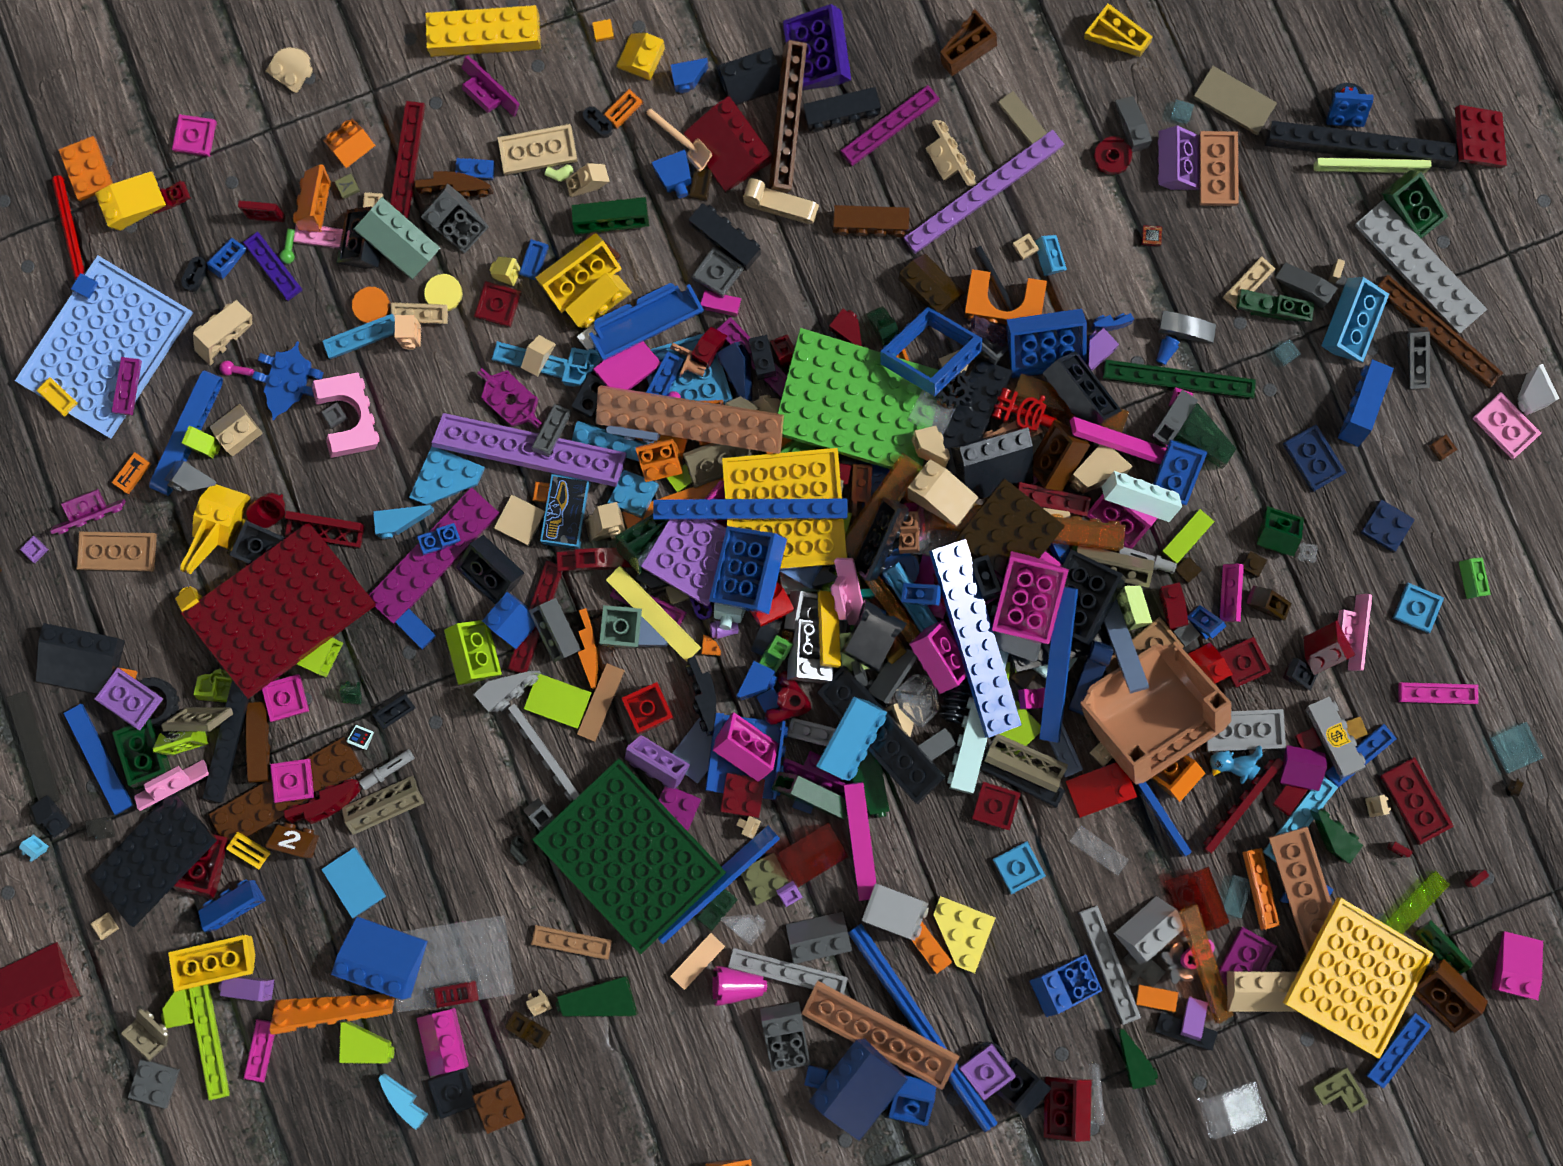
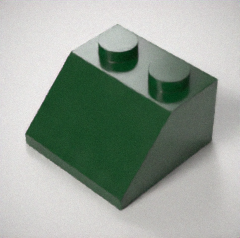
[1257,506,1304,557]

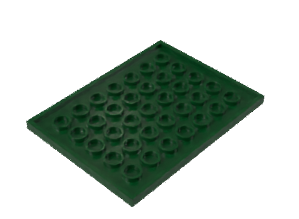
[533,758,726,955]

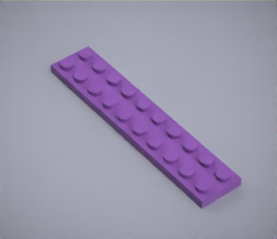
[432,413,626,487]

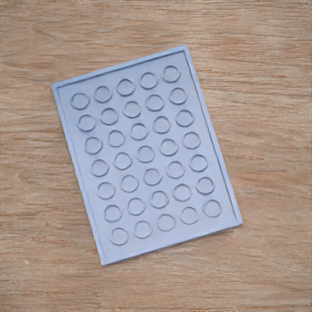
[15,255,193,439]

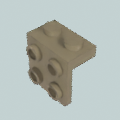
[121,1008,168,1062]

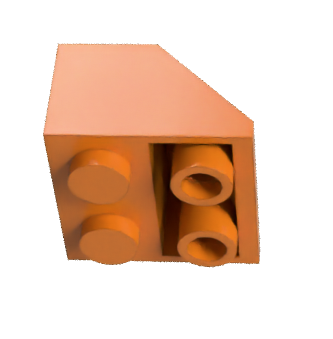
[323,118,375,168]
[635,439,683,482]

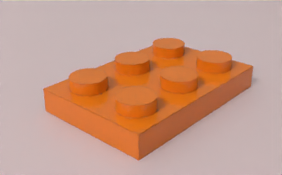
[59,136,113,201]

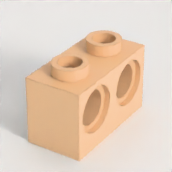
[395,315,421,350]

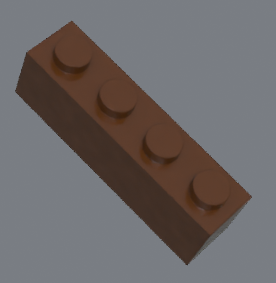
[833,205,910,237]

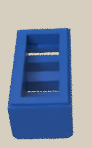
[207,238,247,279]

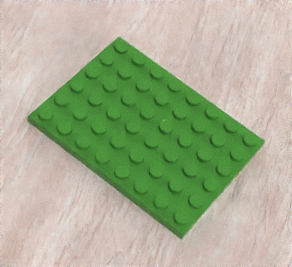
[777,328,939,477]

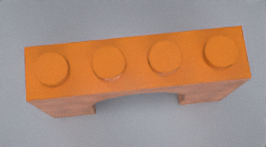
[964,269,1047,327]

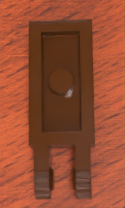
[851,464,872,518]

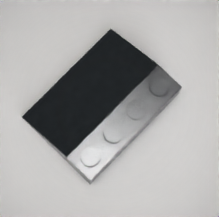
[951,427,1033,500]
[854,496,909,581]
[1062,549,1126,647]
[36,623,125,694]

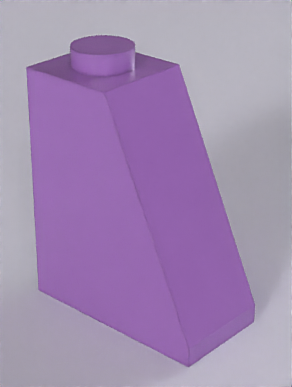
[218,976,274,1001]

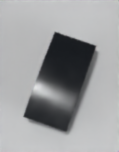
[751,618,783,655]

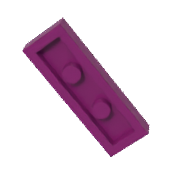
[112,357,142,416]

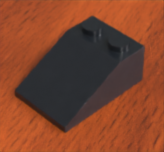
[227,519,286,564]

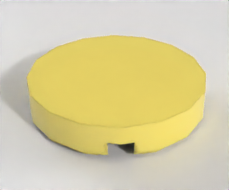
[424,274,463,311]

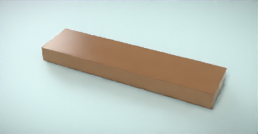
[577,663,625,742]
[531,925,612,960]

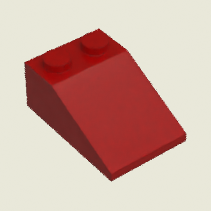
[1065,762,1137,818]

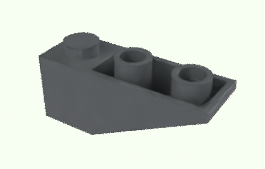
[1150,389,1198,447]

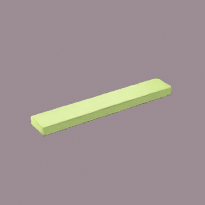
[1314,158,1431,173]

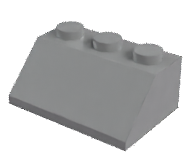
[1114,896,1189,964]

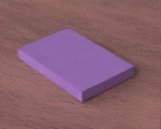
[95,668,163,730]

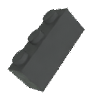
[529,598,581,663]

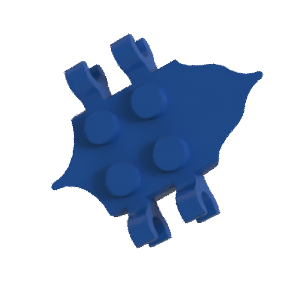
[252,341,323,420]

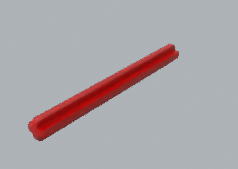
[52,175,85,280]

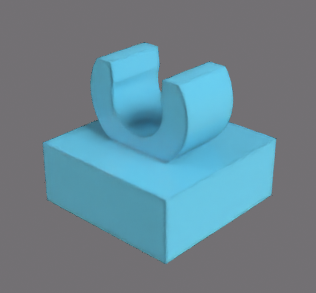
[19,835,49,862]

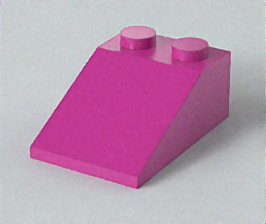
[1491,931,1543,1000]

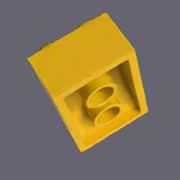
[95,172,166,231]

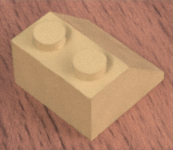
[210,404,263,456]

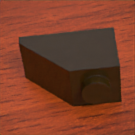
[1247,586,1292,621]

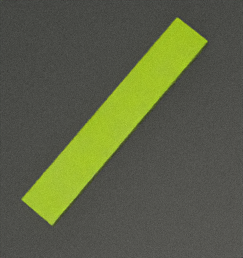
[188,984,230,1100]

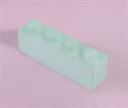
[1102,471,1182,522]

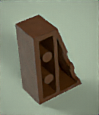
[940,9,997,76]

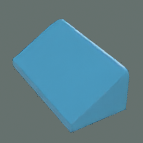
[1034,235,1067,276]

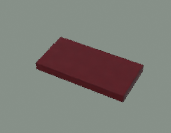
[1379,757,1454,845]

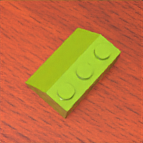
[444,620,502,685]

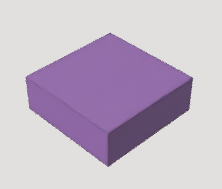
[20,536,49,563]
[776,881,803,907]

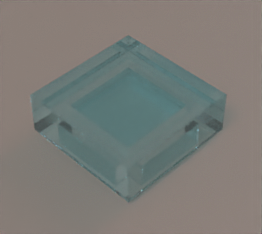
[1170,100,1194,124]
[1273,339,1301,366]

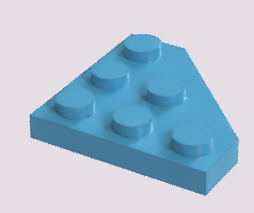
[409,447,485,505]

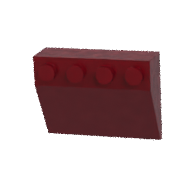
[684,96,772,193]
[0,942,80,1032]

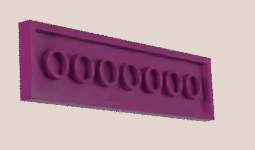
[369,487,500,625]

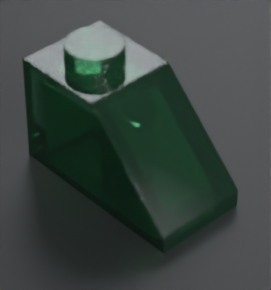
[866,306,899,346]

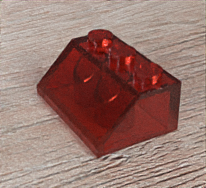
[778,823,848,887]
[1165,866,1230,937]

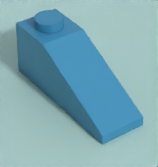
[373,505,434,539]

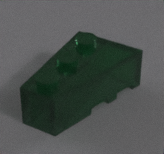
[1174,403,1236,469]
[615,514,669,574]

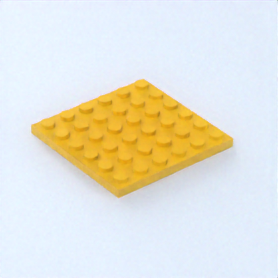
[722,448,847,569]
[1282,897,1434,1059]

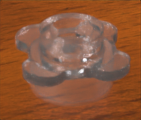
[1298,543,1318,563]

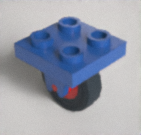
[1326,82,1374,127]

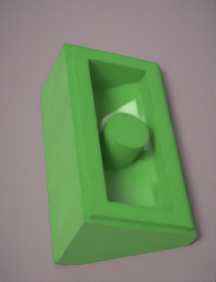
[1459,558,1491,599]

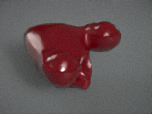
[764,671,812,725]

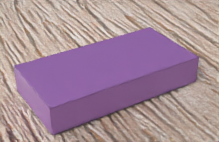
[1180,997,1208,1041]

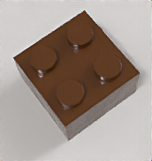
[472,1080,525,1134]

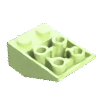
[1117,586,1152,631]

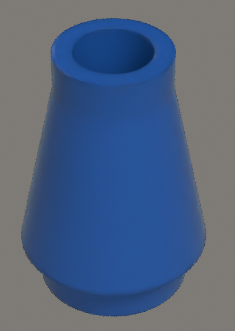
[1156,336,1179,365]

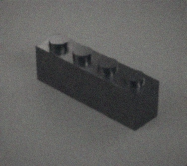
[803,87,881,132]
[688,203,761,271]

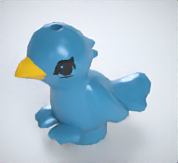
[1210,746,1263,784]

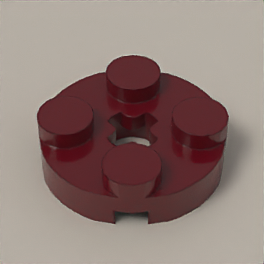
[1094,136,1132,175]

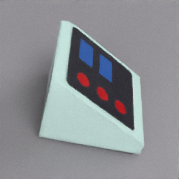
[347,725,374,750]

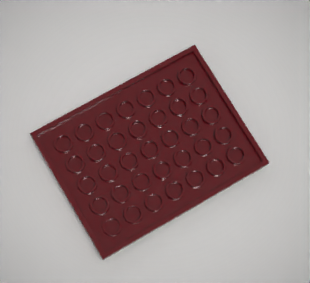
[181,523,376,699]

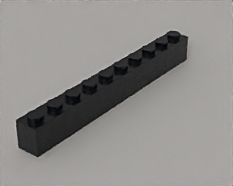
[1265,121,1458,169]

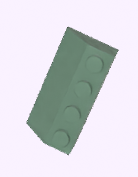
[354,197,440,279]

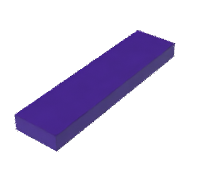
[243,232,303,301]

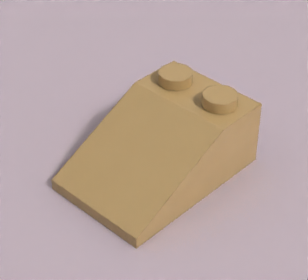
[908,459,978,527]

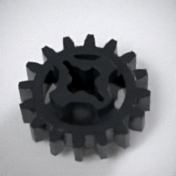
[935,370,974,408]

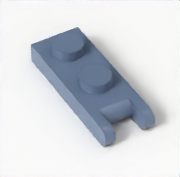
[606,426,660,443]

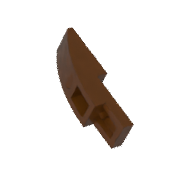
[415,171,493,199]

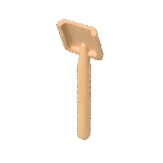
[647,109,712,171]

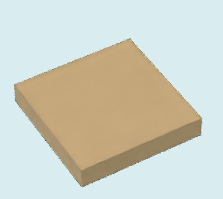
[494,495,545,546]

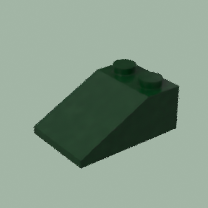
[1381,170,1448,239]
[112,719,171,790]

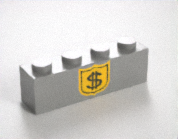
[1305,696,1366,779]

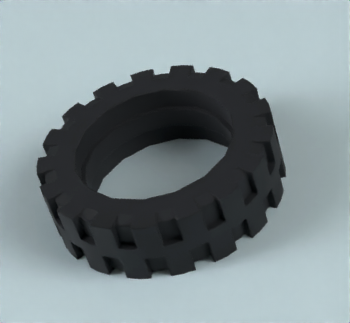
[139,677,180,729]

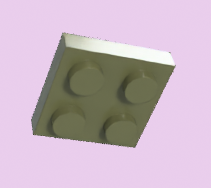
[741,853,789,905]

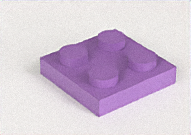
[960,1043,1016,1100]

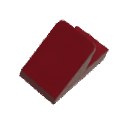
[770,334,794,367]

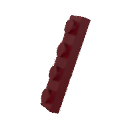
[1016,482,1091,516]

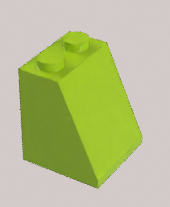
[297,638,343,678]

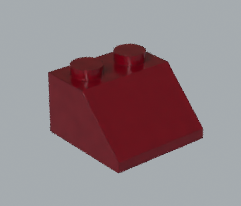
[1303,621,1355,675]

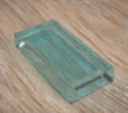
[1221,875,1251,919]

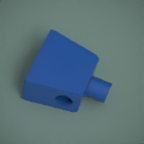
[652,150,692,198]

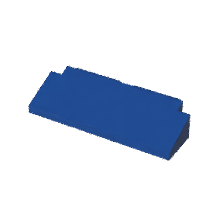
[589,283,704,361]

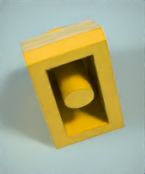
[175,586,203,612]

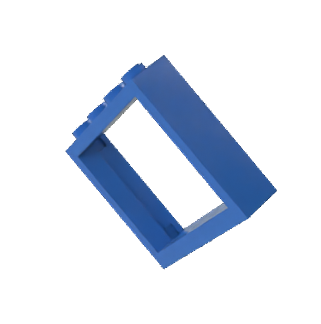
[880,307,982,397]

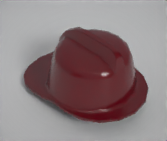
[246,492,285,528]

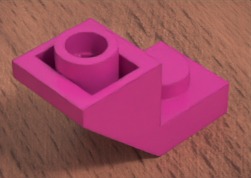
[1018,688,1045,709]

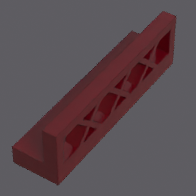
[285,511,365,548]

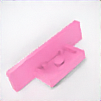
[831,558,863,625]
[1338,594,1372,671]
[135,760,209,811]

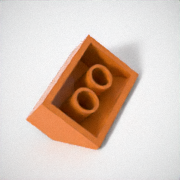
[293,164,331,232]

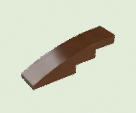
[246,701,270,783]

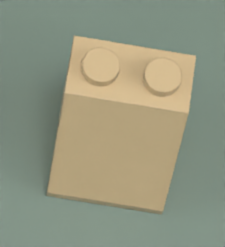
[1068,444,1132,494]

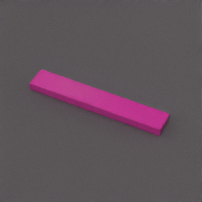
[1070,417,1167,464]
[844,782,877,901]

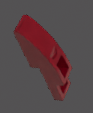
[557,548,636,572]
[284,779,363,824]

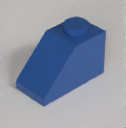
[671,58,708,93]

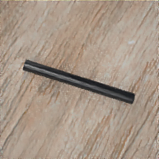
[975,246,1015,311]

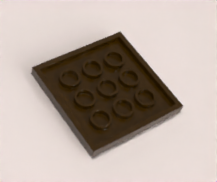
[955,478,1065,577]

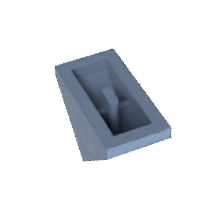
[639,616,669,647]

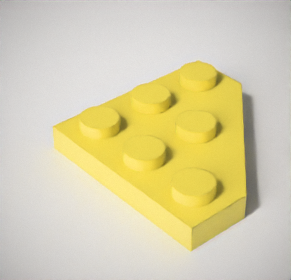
[933,896,995,973]

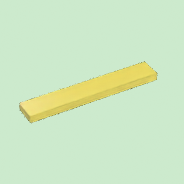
[606,566,701,662]

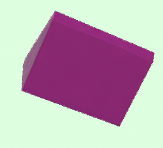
[1280,745,1327,792]

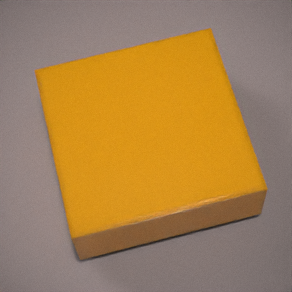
[592,19,614,42]

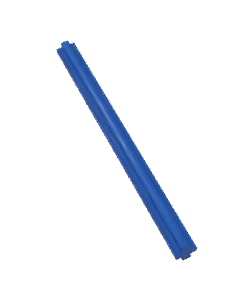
[848,924,997,1133]

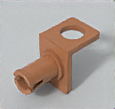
[670,343,707,377]

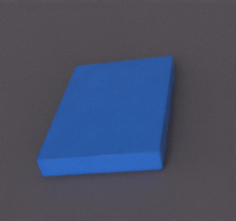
[1153,439,1207,505]

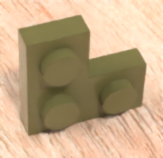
[1312,1067,1368,1113]

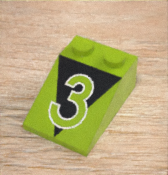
[153,731,209,756]

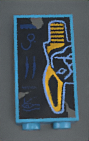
[540,474,591,549]

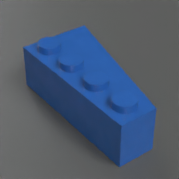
[1338,359,1394,447]

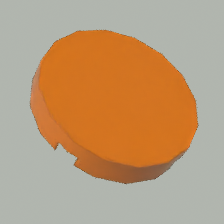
[352,287,390,324]

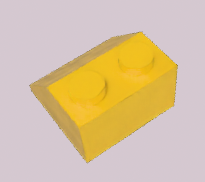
[616,33,665,81]

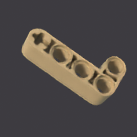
[743,178,819,224]

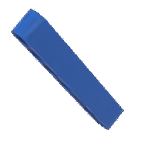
[149,370,223,496]

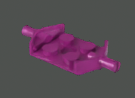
[477,368,543,429]

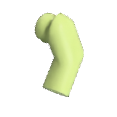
[545,165,573,182]

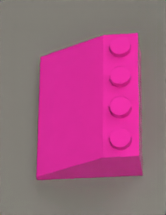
[992,551,1069,644]

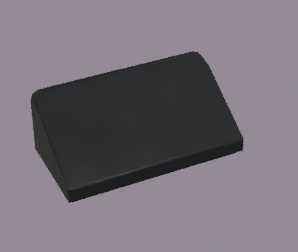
[371,689,416,729]

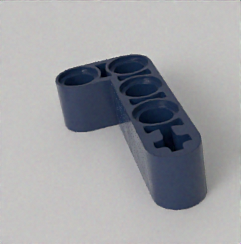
[1068,640,1113,716]

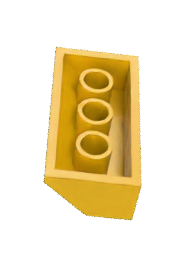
[535,233,622,313]
[168,935,255,992]

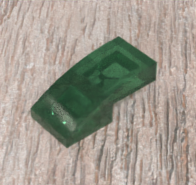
[697,889,738,932]

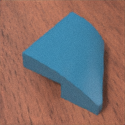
[562,348,602,386]

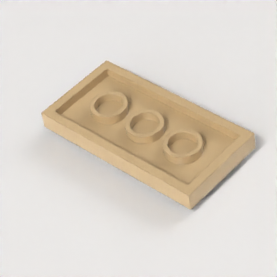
[498,124,578,175]

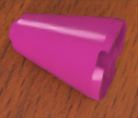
[712,966,767,1006]

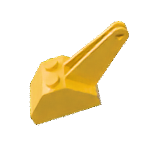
[180,484,250,574]

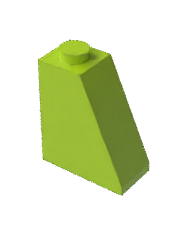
[339,1021,394,1063]

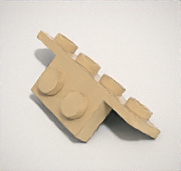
[926,120,976,186]

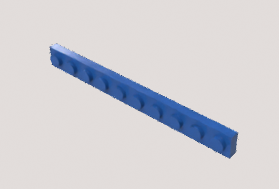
[653,499,848,520]

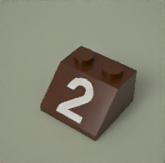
[266,822,319,858]

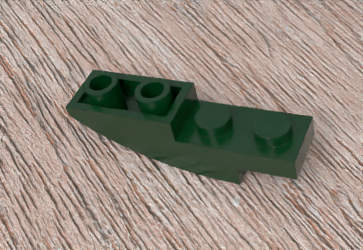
[1236,289,1314,322]

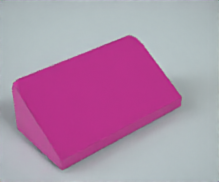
[701,291,741,317]

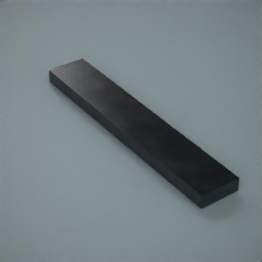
[952,745,1065,808]

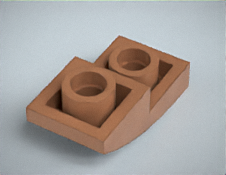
[899,511,920,554]

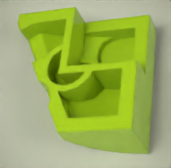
[194,668,232,702]

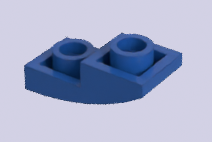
[1091,313,1134,331]
[417,523,461,556]

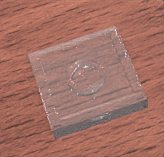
[908,389,956,435]

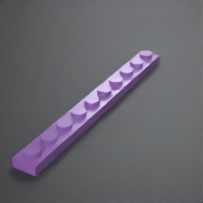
[904,130,1064,254]

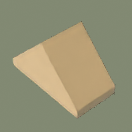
[521,335,556,377]

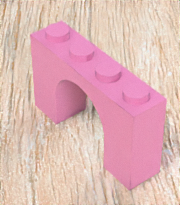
[312,373,379,458]

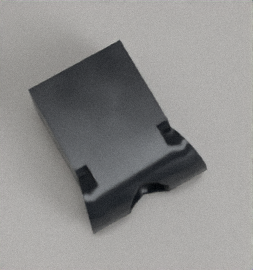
[840,600,907,671]

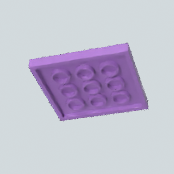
[641,520,726,607]

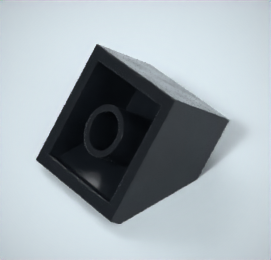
[996,1058,1051,1119]

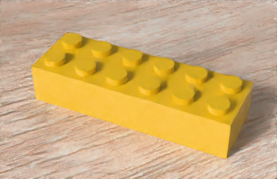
[426,6,541,57]

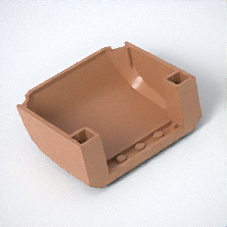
[1080,641,1231,784]

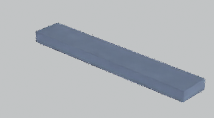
[1104,598,1149,694]

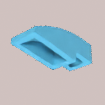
[379,1074,428,1130]

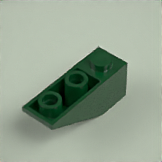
[1310,808,1363,864]

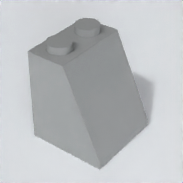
[862,883,929,941]

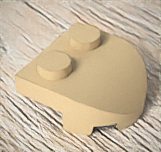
[266,48,312,93]

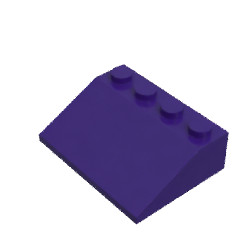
[783,4,851,90]

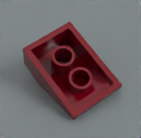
[173,835,228,899]

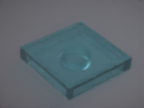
[1490,722,1544,774]

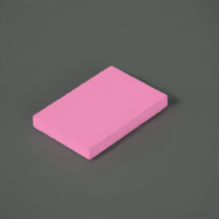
[1472,392,1541,460]

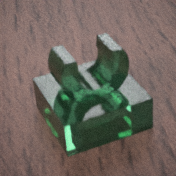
[339,681,362,704]

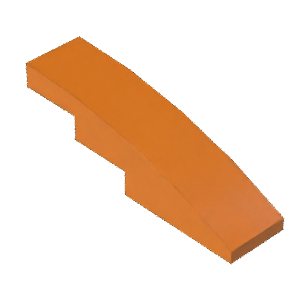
[578,608,598,690]

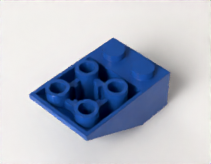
[1029,954,1103,1017]

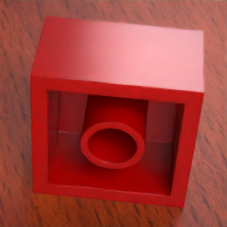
[622,682,674,735]

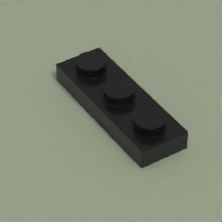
[1154,1012,1218,1051]

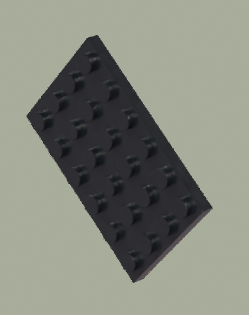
[90,792,217,927]

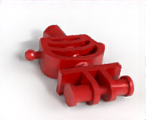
[991,388,1057,436]

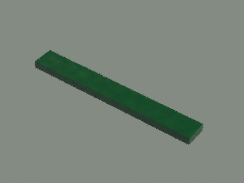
[1102,359,1256,399]

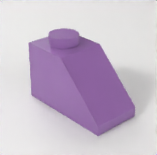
[1087,328,1119,371]

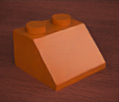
[1151,755,1205,802]

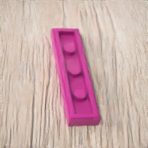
[1398,682,1478,704]

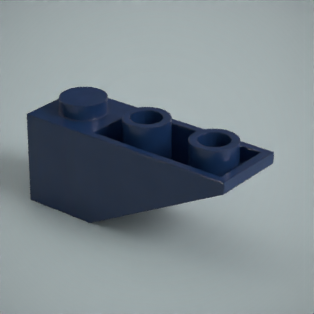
[717,341,753,402]

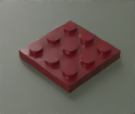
[1454,105,1507,168]

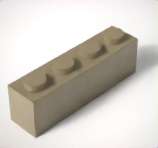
[1077,545,1154,588]

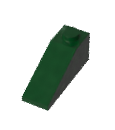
[1117,1028,1158,1089]

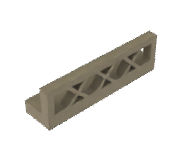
[985,734,1068,792]
[342,776,424,835]

